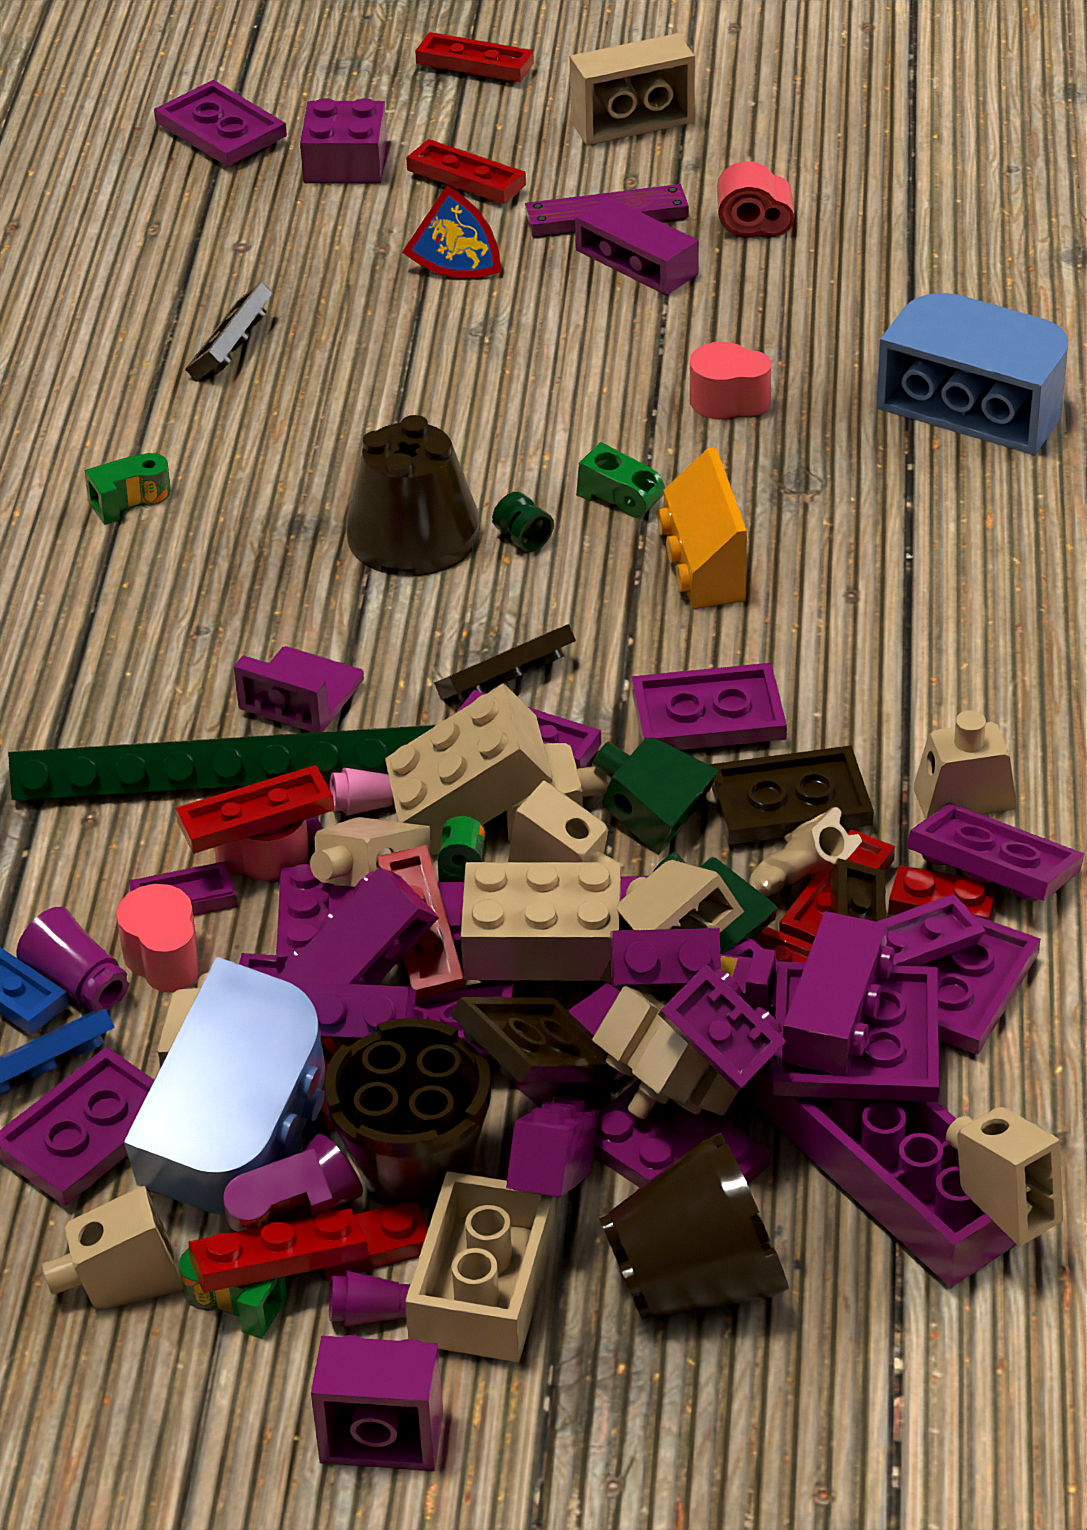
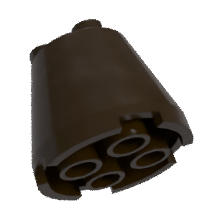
[346,415,480,576]
[324,1018,491,1208]
[599,1133,789,1320]

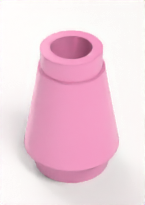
[330,768,395,816]

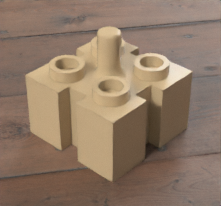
[592,985,738,1119]

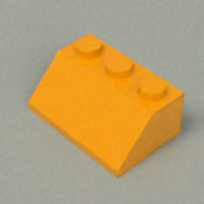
[657,447,747,609]

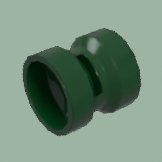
[492,491,554,552]

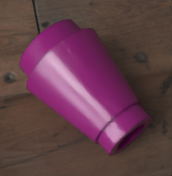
[329,1270,410,1327]

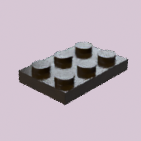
[709,745,874,845]
[450,997,619,1085]

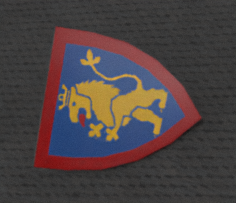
[402,185,502,278]

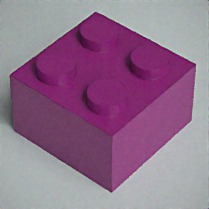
[300,98,387,183]
[311,1335,444,1471]

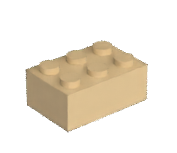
[569,33,695,146]
[385,683,553,856]
[461,862,621,981]
[405,1171,557,1362]

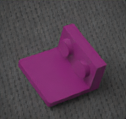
[234,646,364,732]
[658,964,786,1092]

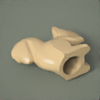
[749,807,862,897]

